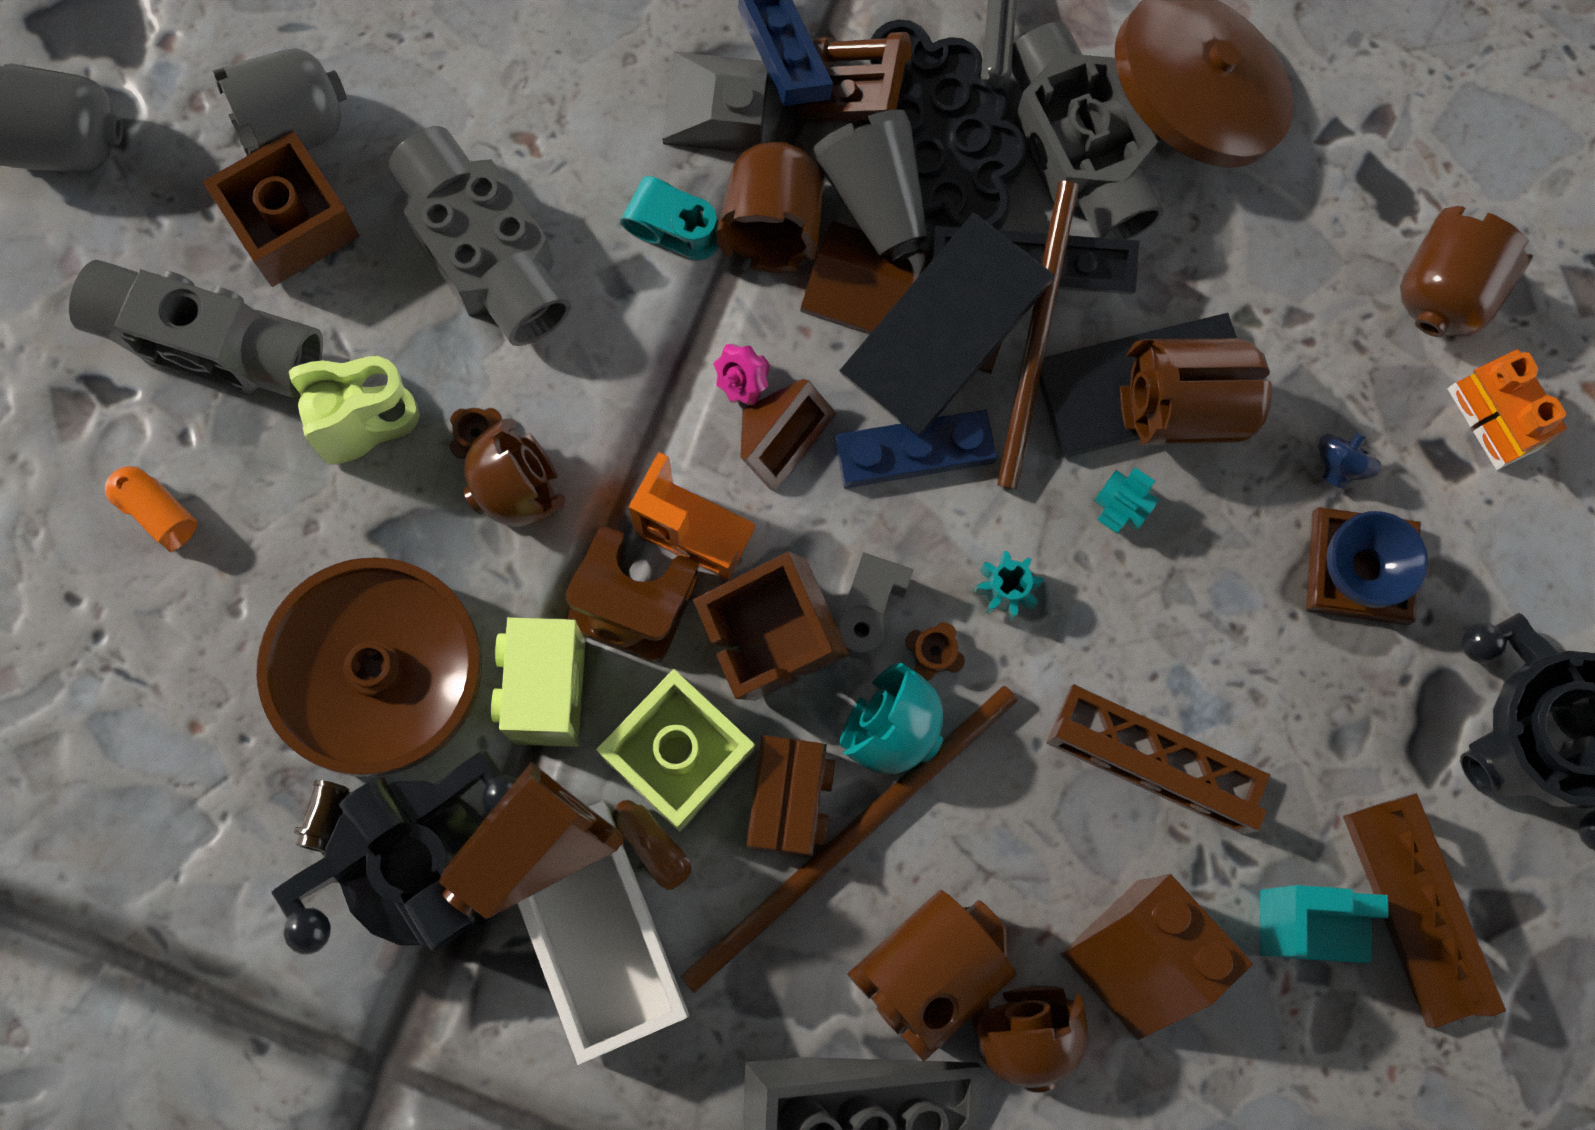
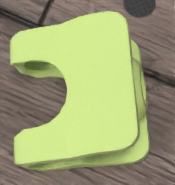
[289,356,420,464]

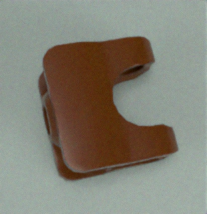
[566,526,699,663]

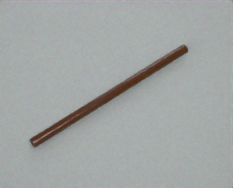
[680,685,1018,993]

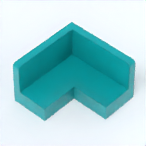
[1260,885,1388,963]

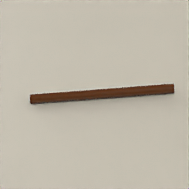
[997,181,1079,490]

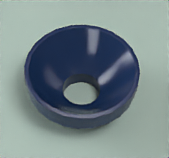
[1326,511,1428,608]

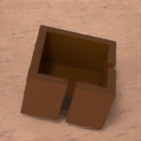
[693,551,849,701]

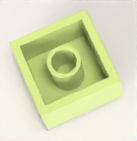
[491,617,586,747]
[596,669,755,832]

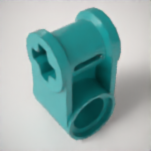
[620,176,719,261]

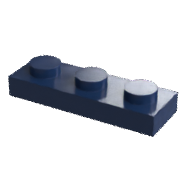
[738,0,833,106]
[834,409,997,489]

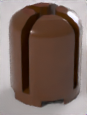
[1120,338,1272,445]

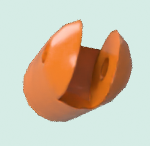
[105,466,198,553]

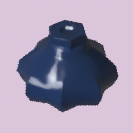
[1318,432,1381,489]

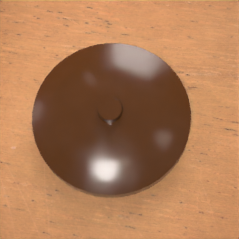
[1115,0,1294,168]
[256,557,482,777]

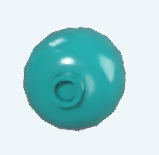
[840,662,943,775]

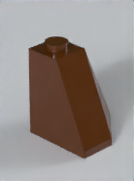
[439,762,624,919]

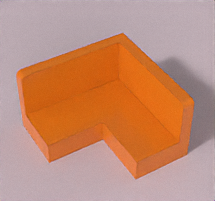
[629,452,755,581]

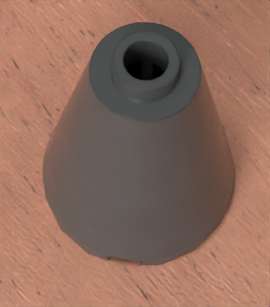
[814,110,927,262]

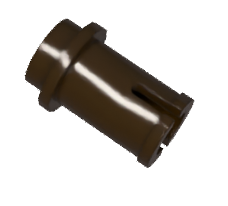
[294,780,350,853]

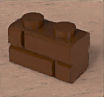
[746,735,835,858]

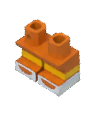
[1447,349,1568,470]

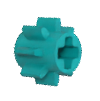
[1093,467,1160,534]
[974,551,1044,621]

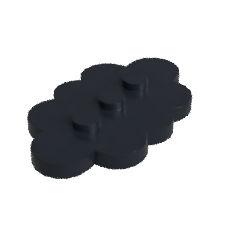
[856,19,1027,230]

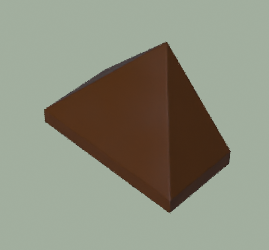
[740,379,837,492]

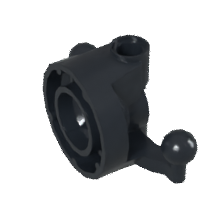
[1460,613,1595,851]
[271,749,518,955]

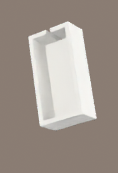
[518,801,690,1065]

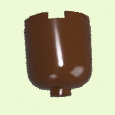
[717,142,825,273]
[1400,206,1533,337]

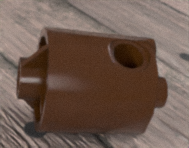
[847,889,1016,1062]

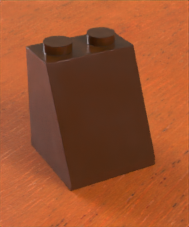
[1060,874,1253,1040]

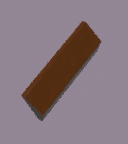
[800,221,1002,374]

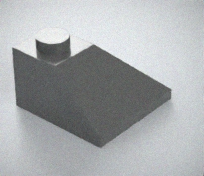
[662,51,769,152]

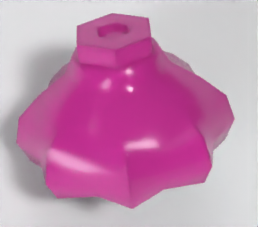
[713,344,770,405]

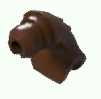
[612,800,692,890]

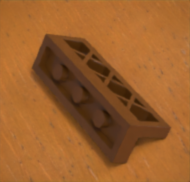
[1046,684,1270,835]
[1343,793,1506,1028]

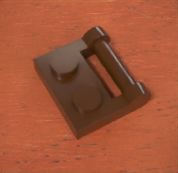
[798,32,912,122]

